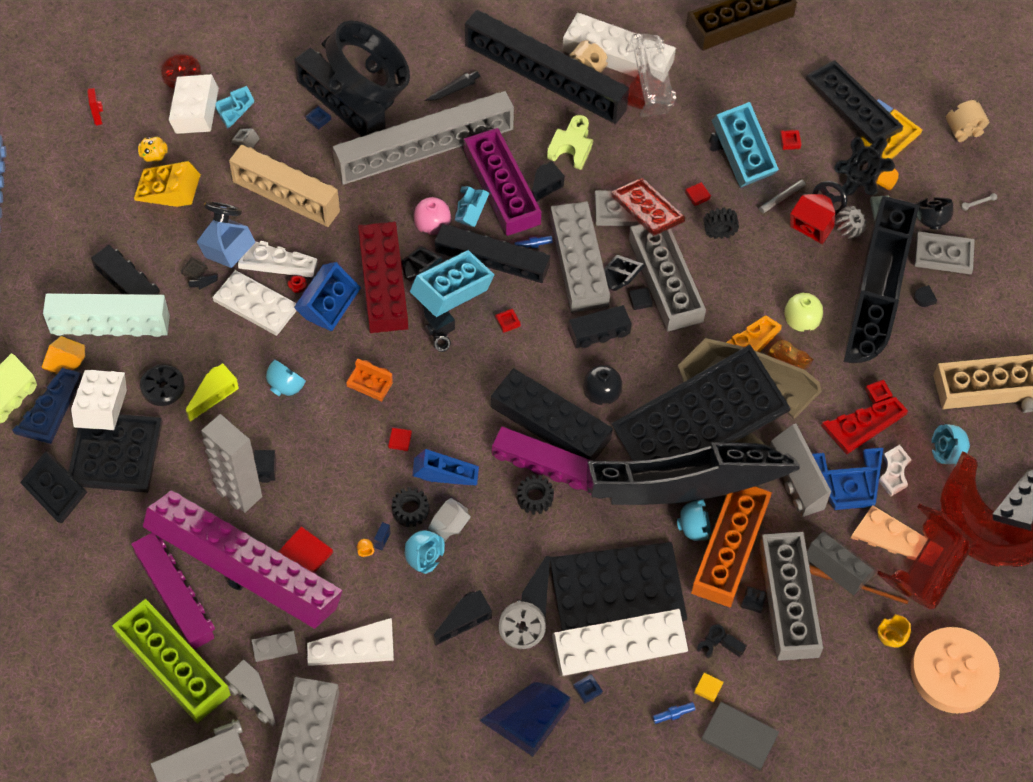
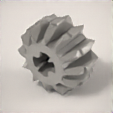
[835,206,867,239]

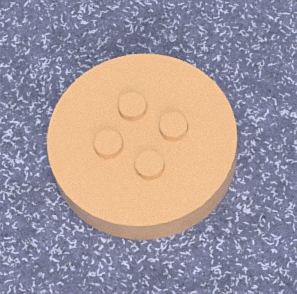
[911,627,999,713]

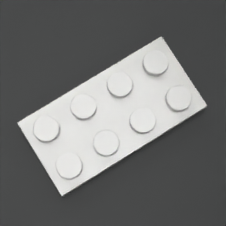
[213,270,297,336]

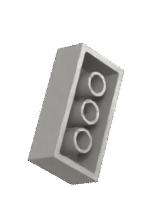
[151,728,249,782]

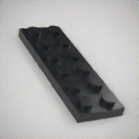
[806,60,903,145]

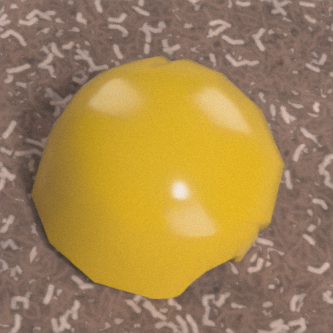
[877,614,911,648]

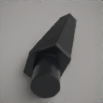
[189,274,218,290]

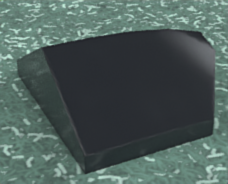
[401,246,443,280]
[604,255,645,291]

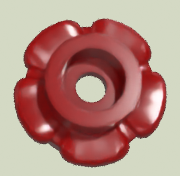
[288,275,307,293]

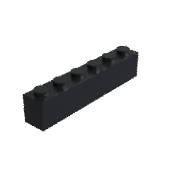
[435,224,550,284]

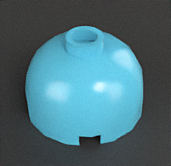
[266,359,306,396]
[932,424,970,464]
[677,499,711,541]
[404,530,445,574]

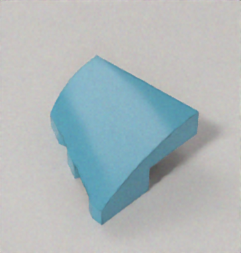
[215,86,254,128]
[455,186,489,227]

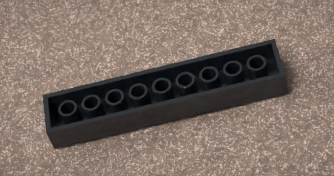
[465,10,629,124]

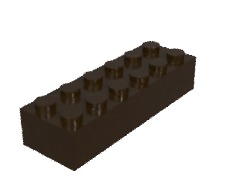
[686,0,797,51]

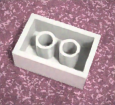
[169,74,219,134]
[71,370,127,430]

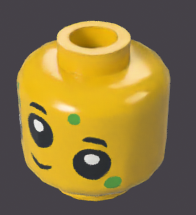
[138,137,168,162]

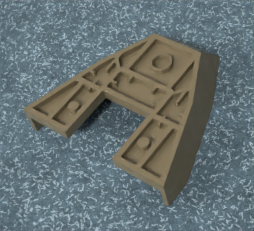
[678,338,822,445]

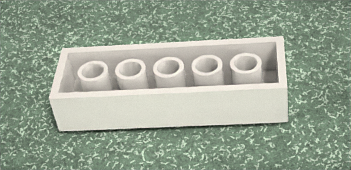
[562,12,676,86]
[552,609,688,677]

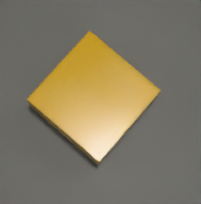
[694,673,723,702]

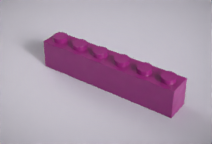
[492,427,592,495]
[131,533,215,650]

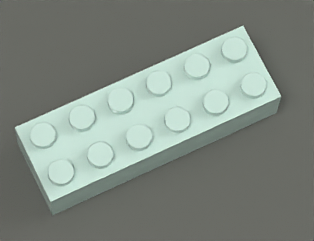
[43,294,170,337]

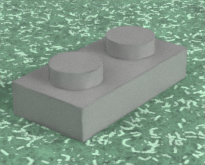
[252,631,298,662]

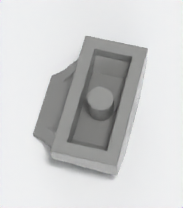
[428,498,471,542]

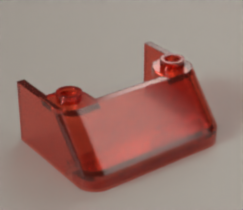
[877,504,972,609]

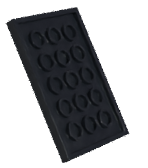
[550,542,687,631]

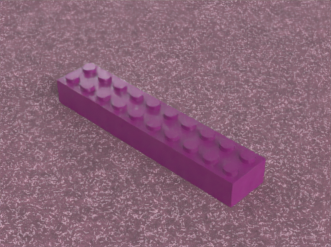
[143,490,343,629]

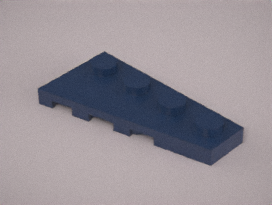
[12,368,82,444]

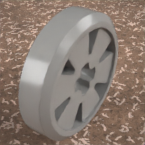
[499,602,546,649]

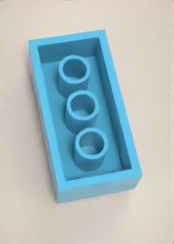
[712,102,779,188]
[410,250,495,317]

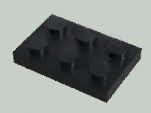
[20,452,87,523]

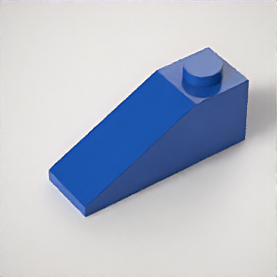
[412,449,479,485]

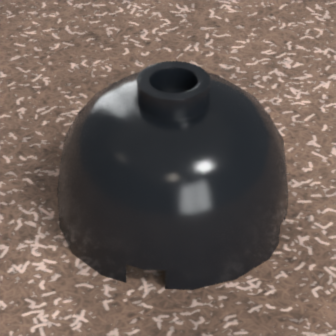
[916,197,954,230]
[583,365,622,405]

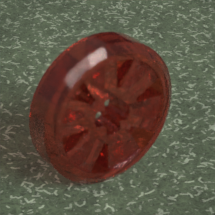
[161,54,202,89]

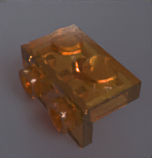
[767,339,814,370]

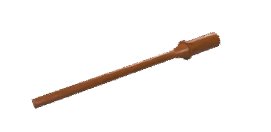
[809,565,909,604]

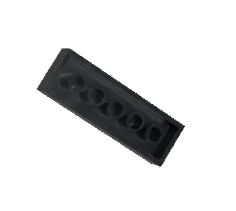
[294,47,386,137]
[491,368,613,461]

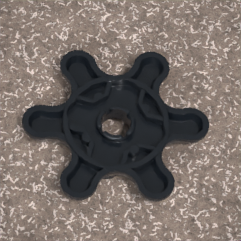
[835,136,895,196]

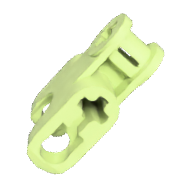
[547,115,593,170]

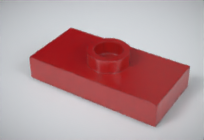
[87,88,103,126]

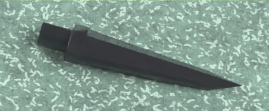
[425,71,480,101]

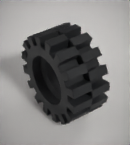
[703,208,739,239]
[517,475,554,515]
[392,487,429,527]

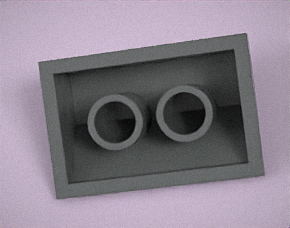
[807,532,877,595]

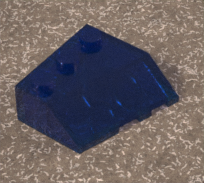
[480,682,571,757]

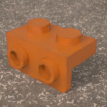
[346,359,393,402]

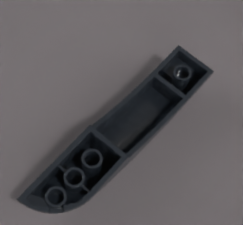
[843,196,920,363]
[587,442,800,505]

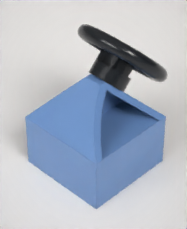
[197,202,256,268]

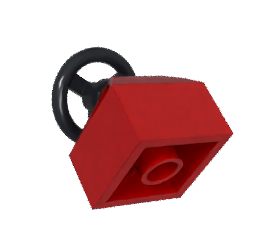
[790,181,847,245]

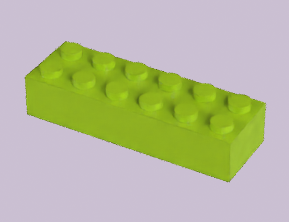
[112,599,231,724]

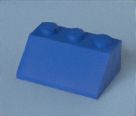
[294,262,361,331]

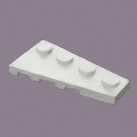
[238,241,317,278]
[307,618,394,666]

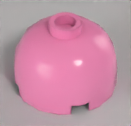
[414,197,451,235]

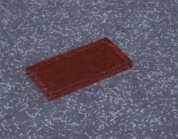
[611,178,685,236]

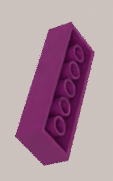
[464,128,542,236]

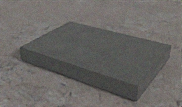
[701,702,779,771]

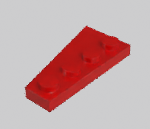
[821,397,908,454]

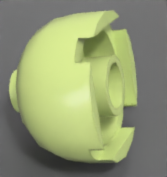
[784,293,823,331]

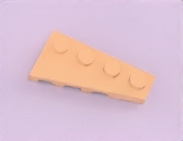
[851,505,944,567]

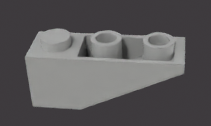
[225,659,275,726]

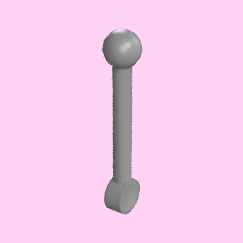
[961,193,997,210]

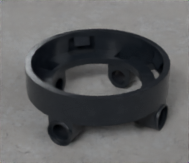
[321,20,410,111]

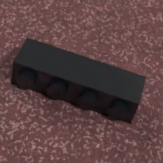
[91,245,160,295]

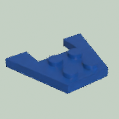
[812,448,883,510]

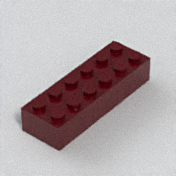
[358,222,408,333]

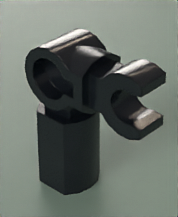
[697,624,747,658]

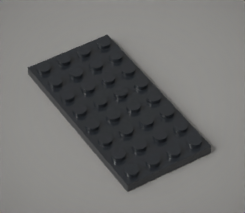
[611,345,791,461]

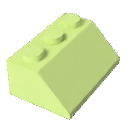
[0,353,37,423]

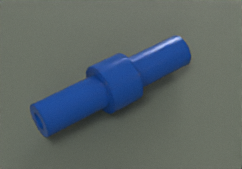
[514,236,553,249]
[652,702,695,724]

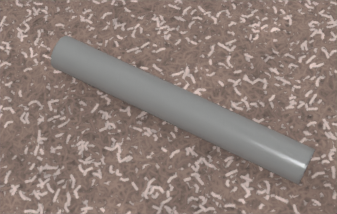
[759,180,806,214]

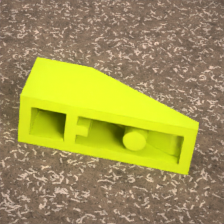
[186,363,239,422]

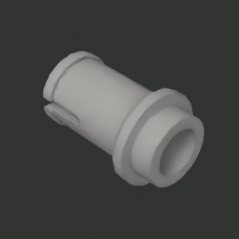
[214,719,243,736]

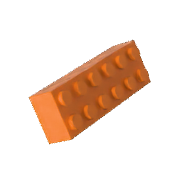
[691,487,772,608]

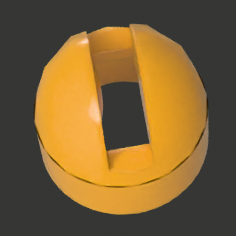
[357,539,374,557]

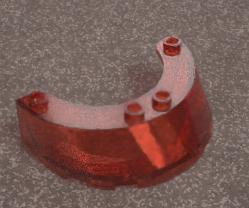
[940,451,1033,567]

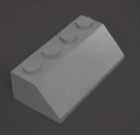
[770,424,831,517]

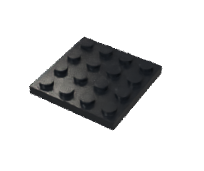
[68,414,163,493]

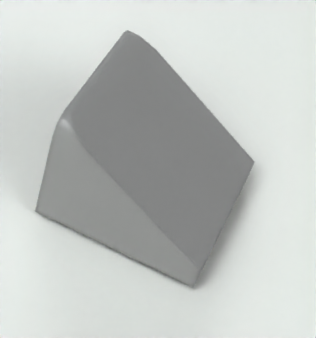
[231,129,259,148]

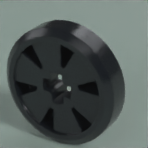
[140,364,185,406]

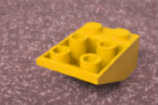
[134,161,201,207]

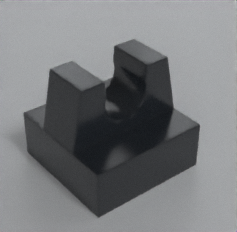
[741,586,767,613]

